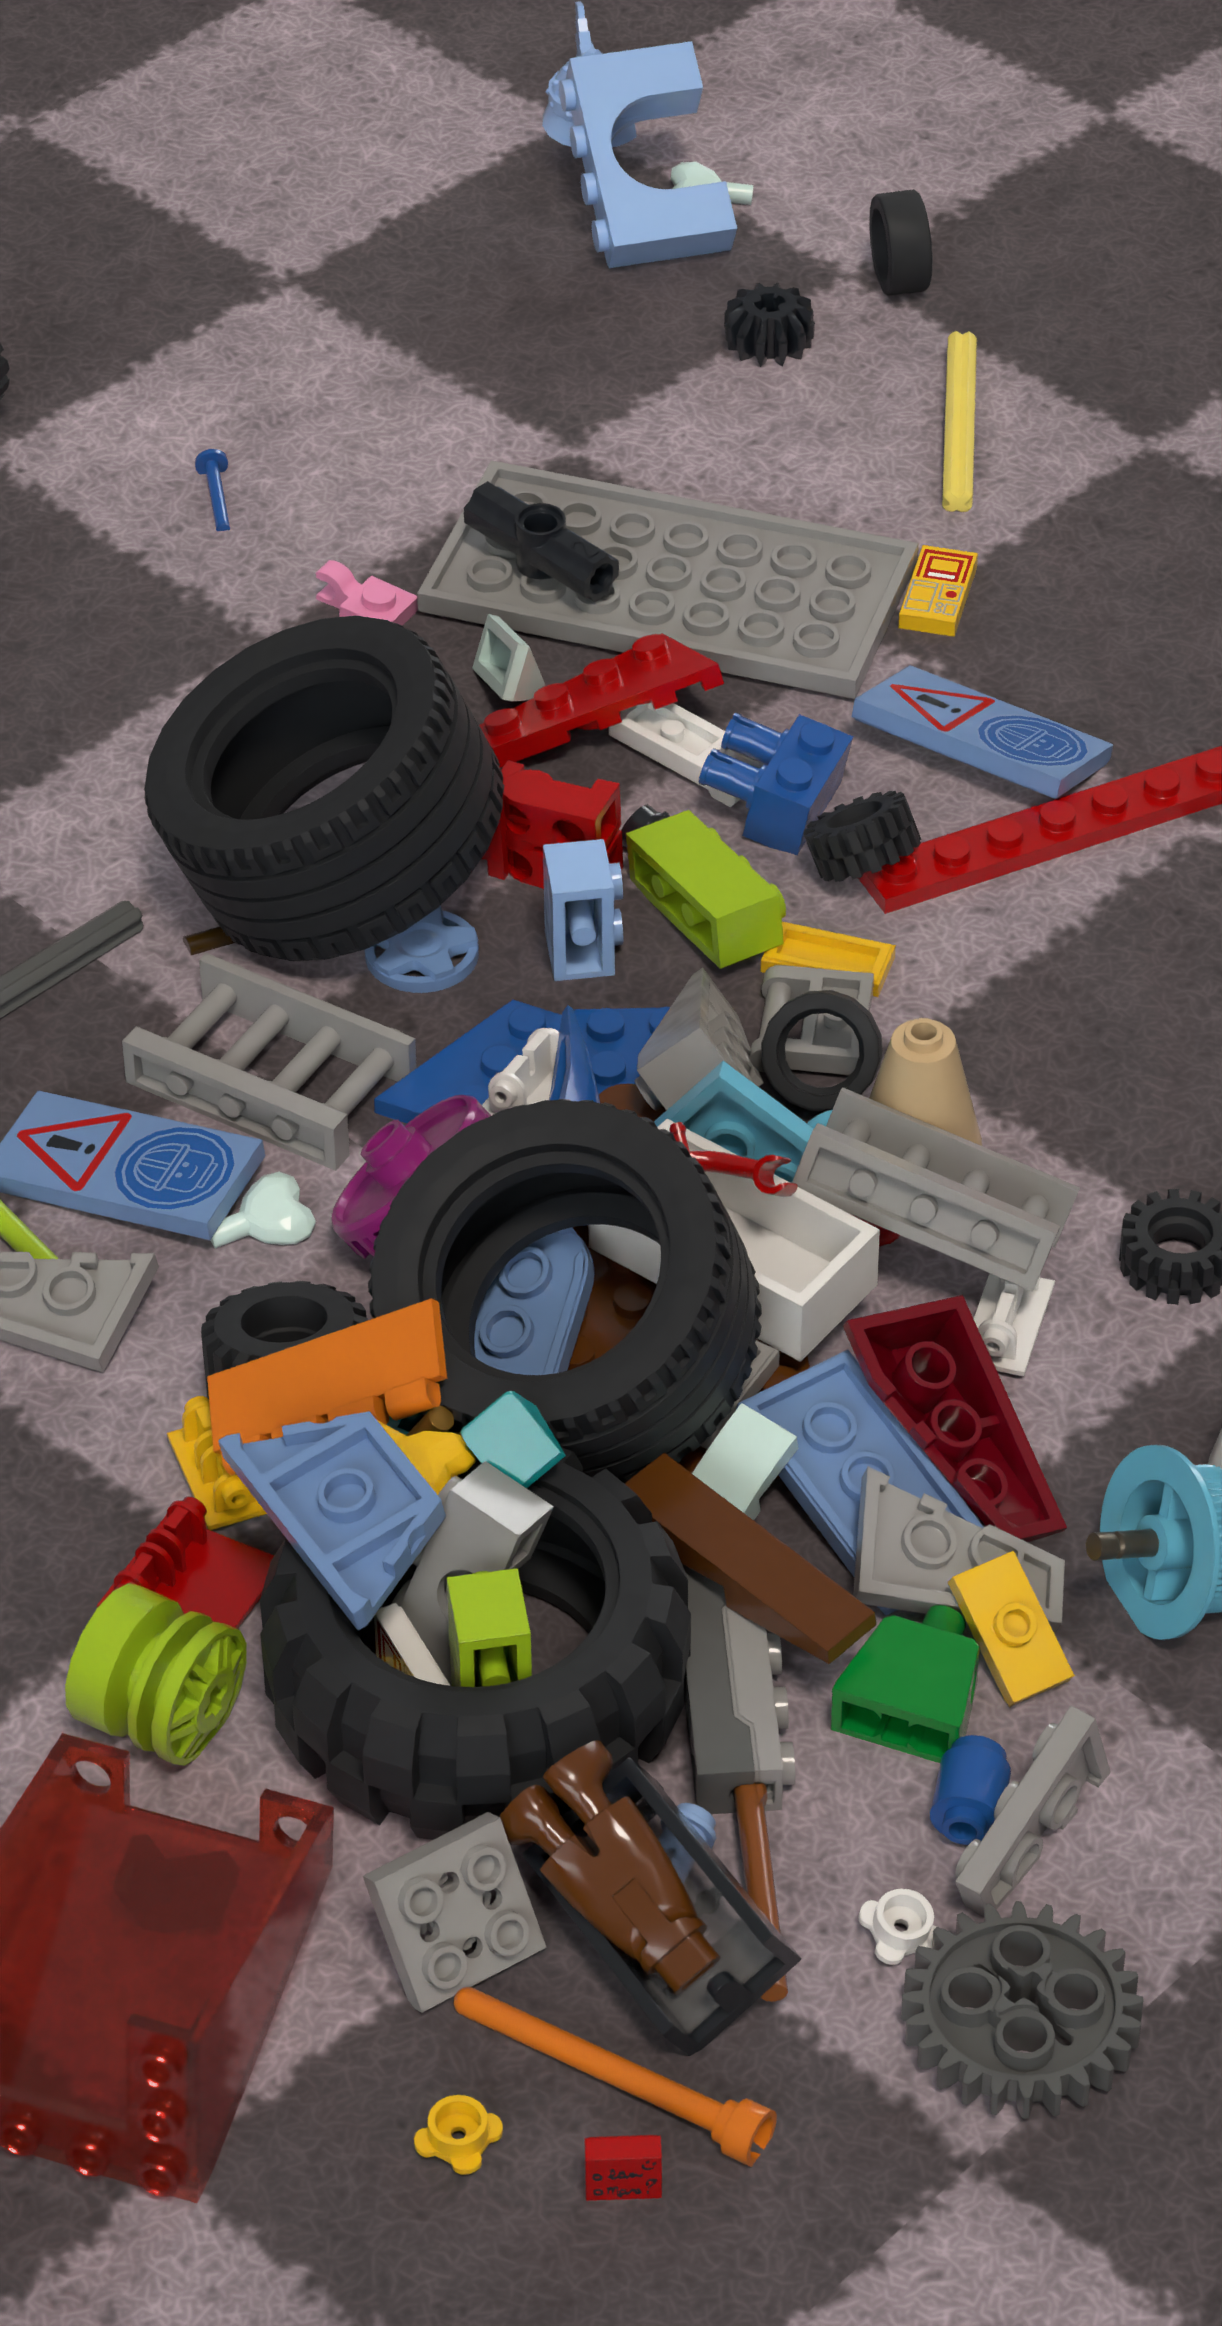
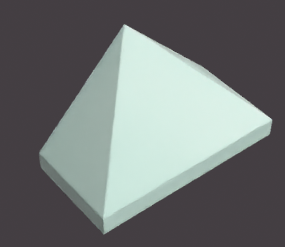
[472,614,546,701]

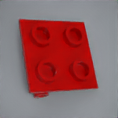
[97,1496,274,1629]

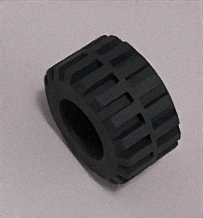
[201,1281,368,1399]

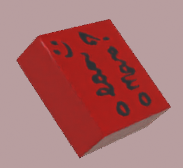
[584,2135,662,2201]

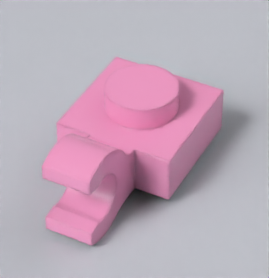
[316,560,418,626]

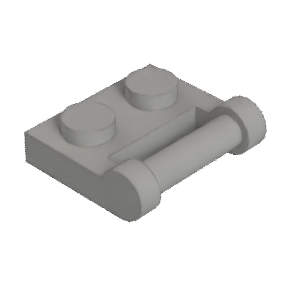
[749,965,874,1075]

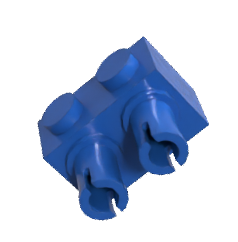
[698,712,853,855]

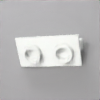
[482,1028,559,1116]
[974,1273,1055,1377]

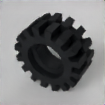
[803,791,922,882]
[1119,1189,1222,1305]

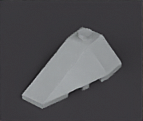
[635,967,763,1111]

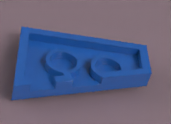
[374,1000,562,1123]

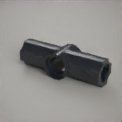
[464,481,619,602]

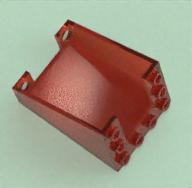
[0,1733,334,2204]

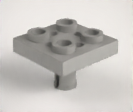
[363,1812,547,2013]

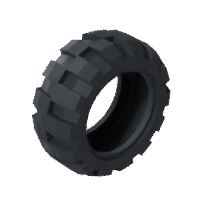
[260,1448,691,1840]

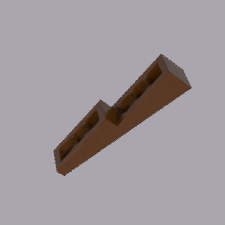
[624,1453,877,1664]

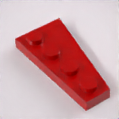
[479,633,724,768]

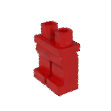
[482,760,623,889]

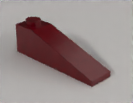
[843,1295,1067,1542]

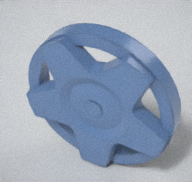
[364,906,479,993]

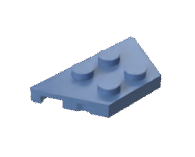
[218,1411,446,1630]

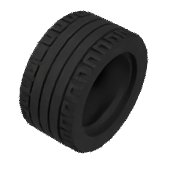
[144,616,504,961]
[368,1099,762,1483]

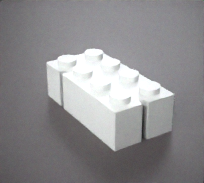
[588,1119,880,1362]

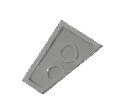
[853,1466,1065,1633]
[955,1705,1111,1916]

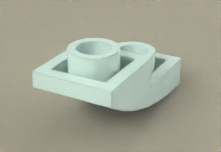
[692,1403,798,1520]

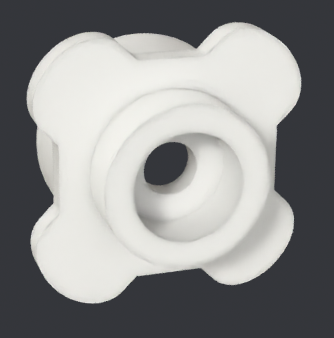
[859,1889,936,1965]

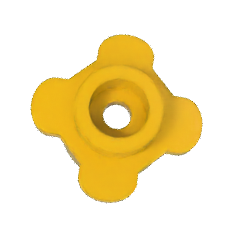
[414,2095,503,2175]

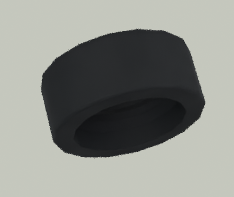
[869,189,933,296]
[761,990,883,1111]

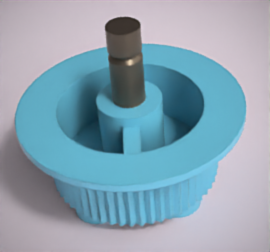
[1086,1445,1222,1640]

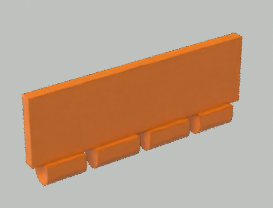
[207,1298,447,1476]

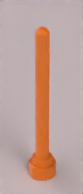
[453,1987,777,2167]

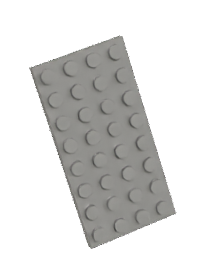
[417,460,919,699]

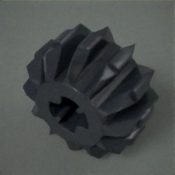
[724,282,815,367]

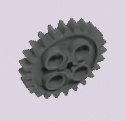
[901,1901,1143,2119]

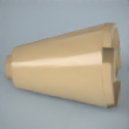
[869,1018,982,1146]

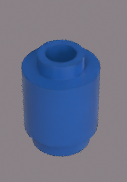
[930,1735,1011,1845]

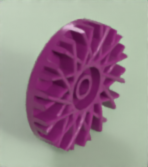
[331,1095,491,1259]

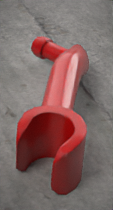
[669,1122,798,1197]

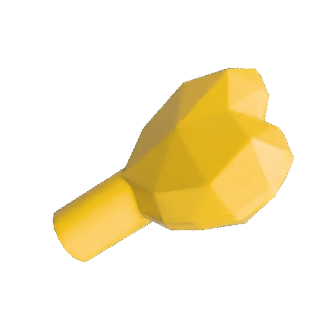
[377,1420,476,1495]

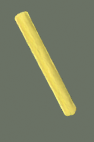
[942,331,977,512]

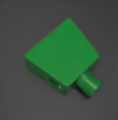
[831,1605,980,1763]

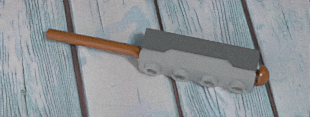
[682,1564,795,2002]

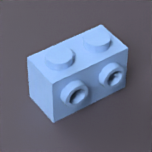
[543,839,623,981]

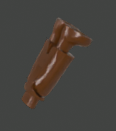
[499,1740,721,1995]

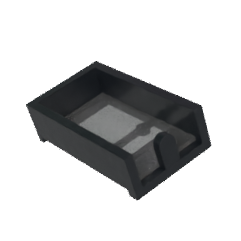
[522,1757,802,2056]

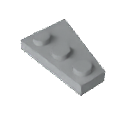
[0,1252,159,1373]

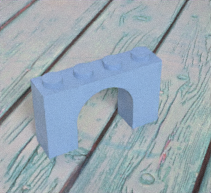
[559,41,737,268]

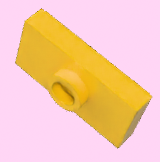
[947,1550,1075,1707]

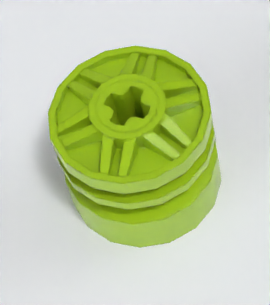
[65,1583,247,1766]

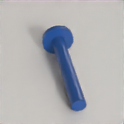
[195,449,230,531]

